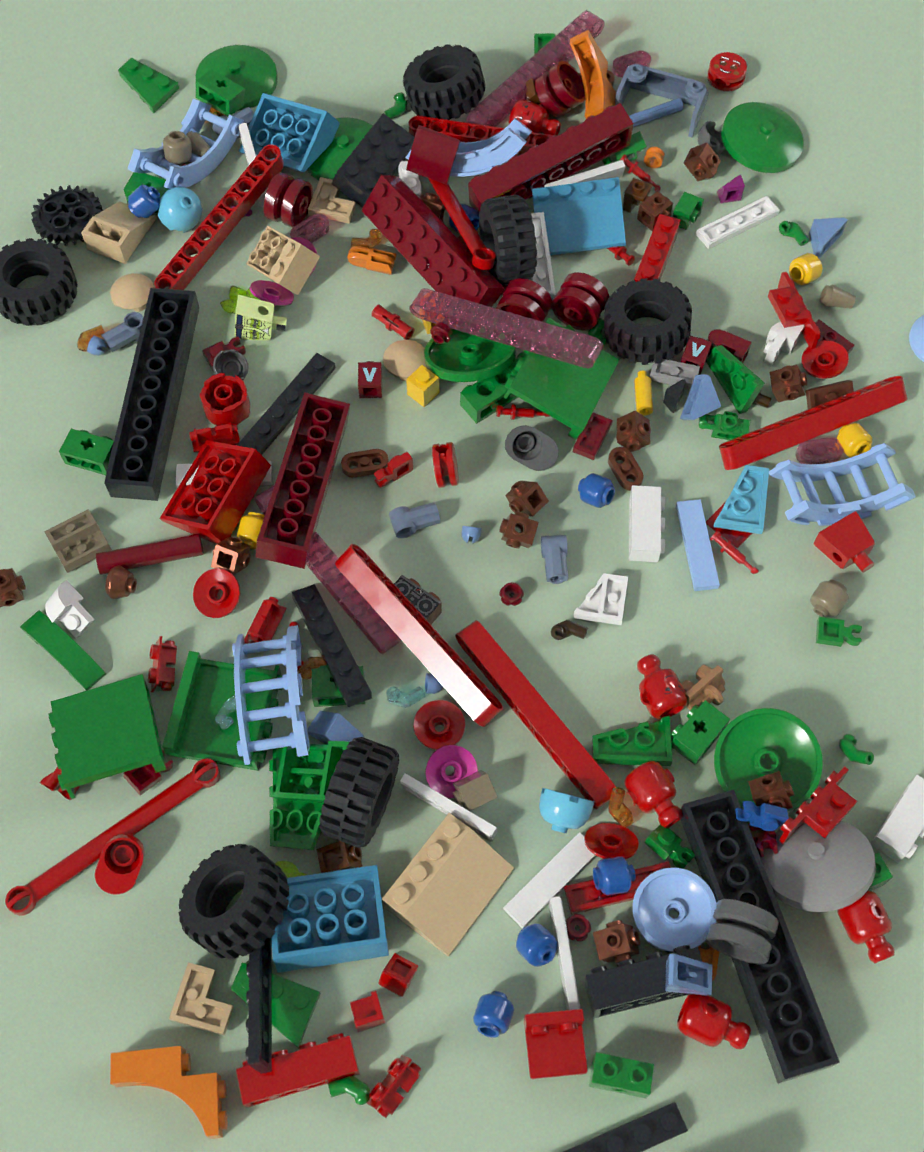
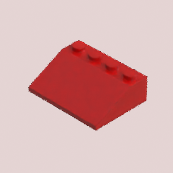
[159,440,271,543]

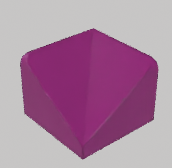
[717,175,745,203]

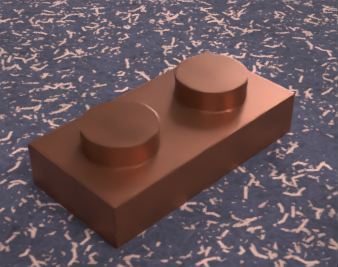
[805,380,854,409]

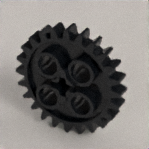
[31,185,103,246]

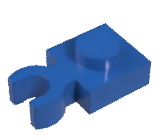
[735,801,789,831]

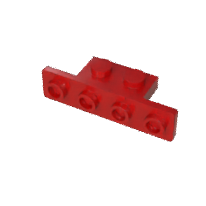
[768,272,821,349]
[779,766,858,844]

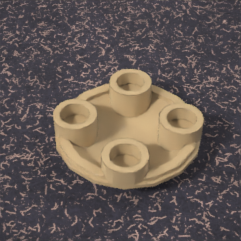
[110,273,154,312]
[383,339,426,381]

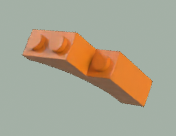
[569,30,616,119]
[110,1046,227,1139]

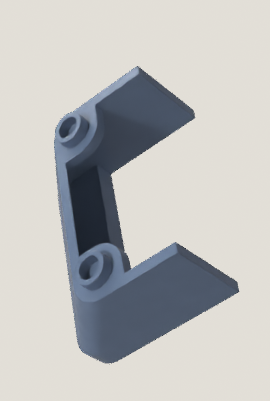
[615,64,709,137]

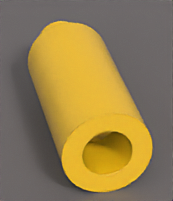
[634,371,653,416]

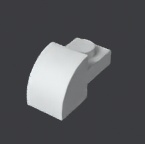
[764,322,804,366]
[45,580,95,638]

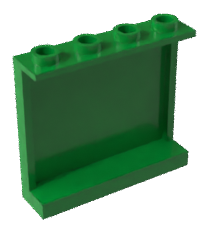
[504,317,619,440]
[162,651,283,771]
[48,674,166,799]

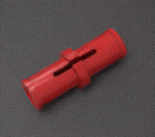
[371,304,415,340]

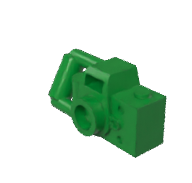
[602,131,647,165]
[699,411,750,440]

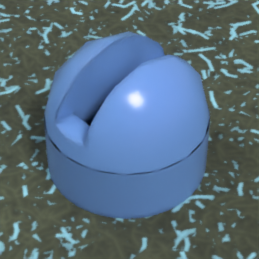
[87,336,107,356]
[461,526,482,544]
[425,673,443,694]

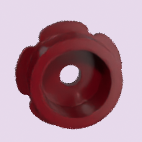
[430,322,452,344]
[499,582,524,606]
[565,914,591,942]

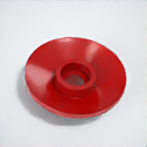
[801,341,849,379]
[193,568,240,618]
[413,700,465,750]
[584,823,639,859]

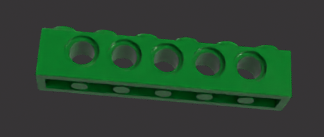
[460,324,580,424]

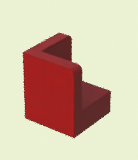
[350,990,385,1032]

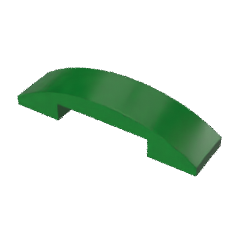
[20,610,106,691]

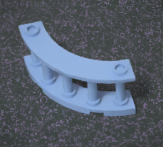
[128,99,244,189]
[405,118,532,177]
[769,443,916,526]
[232,625,310,765]

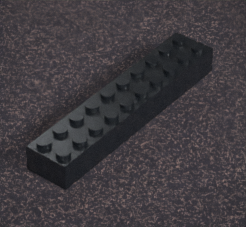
[104,288,200,501]
[681,790,840,1084]

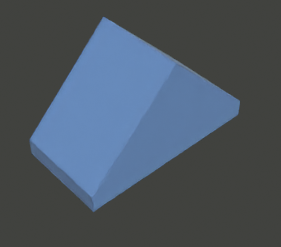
[809,217,848,259]
[680,374,722,420]
[307,711,364,745]
[665,954,712,995]

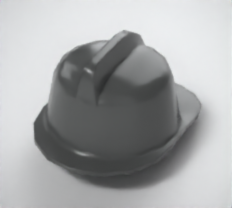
[505,425,558,471]

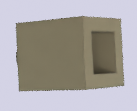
[453,770,498,811]

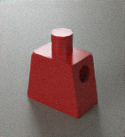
[813,511,875,573]

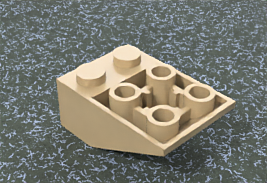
[81,201,158,264]
[246,226,320,295]

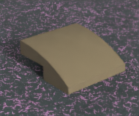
[44,509,111,573]

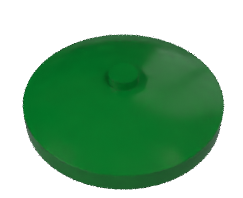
[196,45,278,111]
[721,102,804,173]
[307,117,373,181]
[424,323,516,382]
[714,708,823,812]

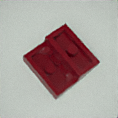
[406,125,460,185]

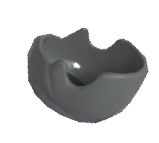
[698,121,726,155]
[213,349,248,380]

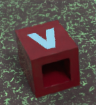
[681,335,712,375]
[358,361,382,398]

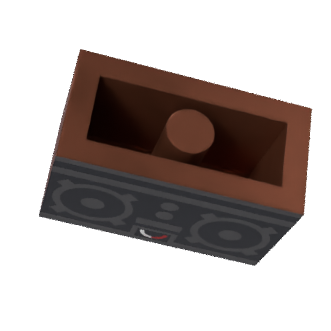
[394,575,442,625]

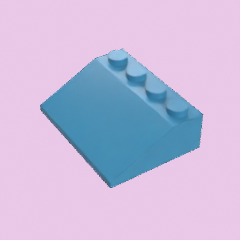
[238,93,340,173]
[532,177,626,255]
[271,865,389,973]

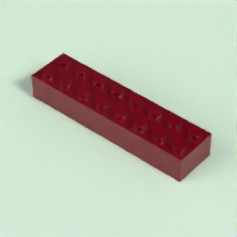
[468,103,634,212]
[361,175,505,324]
[256,393,350,569]

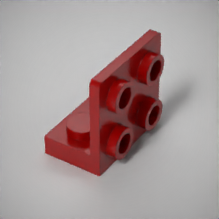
[524,1009,588,1079]

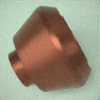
[105,565,137,599]

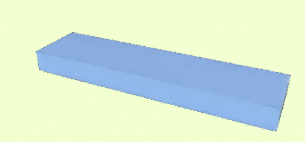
[676,499,720,591]

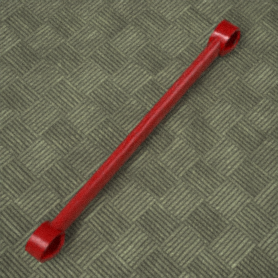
[428,178,496,270]
[5,759,220,916]

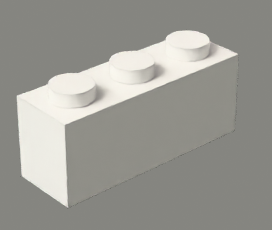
[629,485,665,562]
[870,775,924,863]

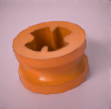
[644,147,665,168]

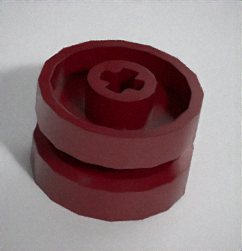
[535,61,585,118]
[263,173,313,228]
[552,272,610,330]
[495,278,552,336]

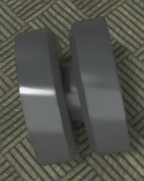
[705,899,779,964]

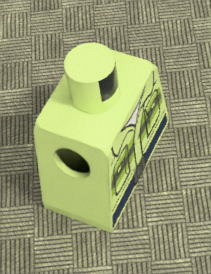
[234,295,287,341]

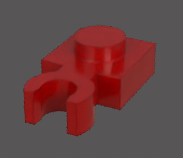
[374,452,413,488]

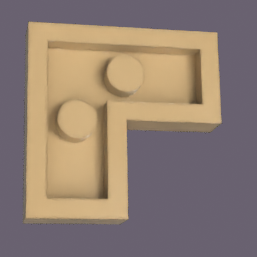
[308,177,356,224]
[169,962,234,1036]

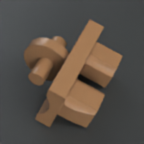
[681,664,726,710]

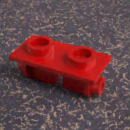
[189,422,240,452]
[244,597,287,644]
[148,636,177,692]
[367,1055,421,1118]

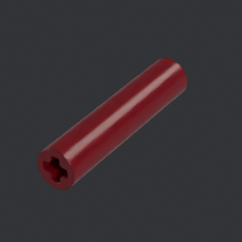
[96,534,204,575]

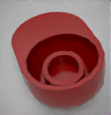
[95,833,145,895]

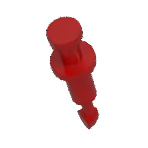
[619,154,661,192]
[607,246,635,266]
[496,404,549,420]
[710,531,759,574]

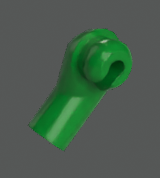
[385,92,408,119]
[779,221,809,246]
[587,318,606,348]
[839,734,874,765]
[328,1076,370,1105]

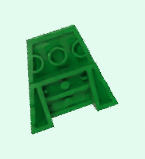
[269,741,349,850]

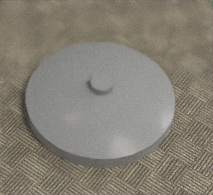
[761,821,876,912]

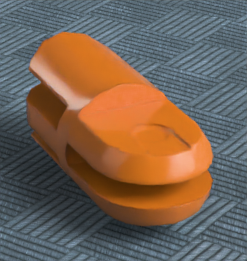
[347,246,397,275]

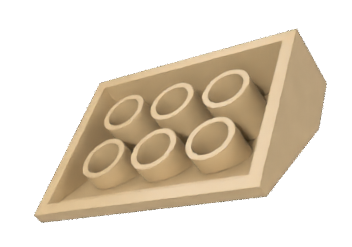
[382,813,514,957]

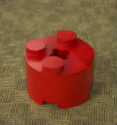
[200,373,250,426]

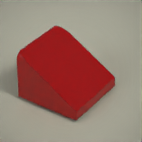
[379,953,419,997]

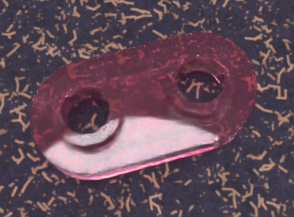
[612,50,651,77]
[290,214,330,243]
[795,437,844,464]

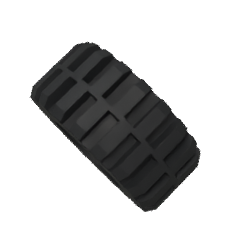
[403,44,486,120]
[479,195,537,285]
[0,238,78,326]
[604,278,692,365]
[319,737,400,848]
[179,844,289,959]

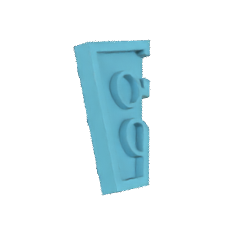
[713,465,769,534]

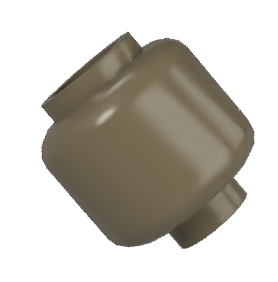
[163,131,192,166]
[810,580,849,617]

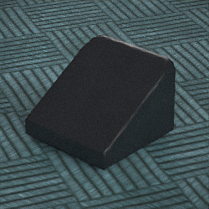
[663,379,686,413]

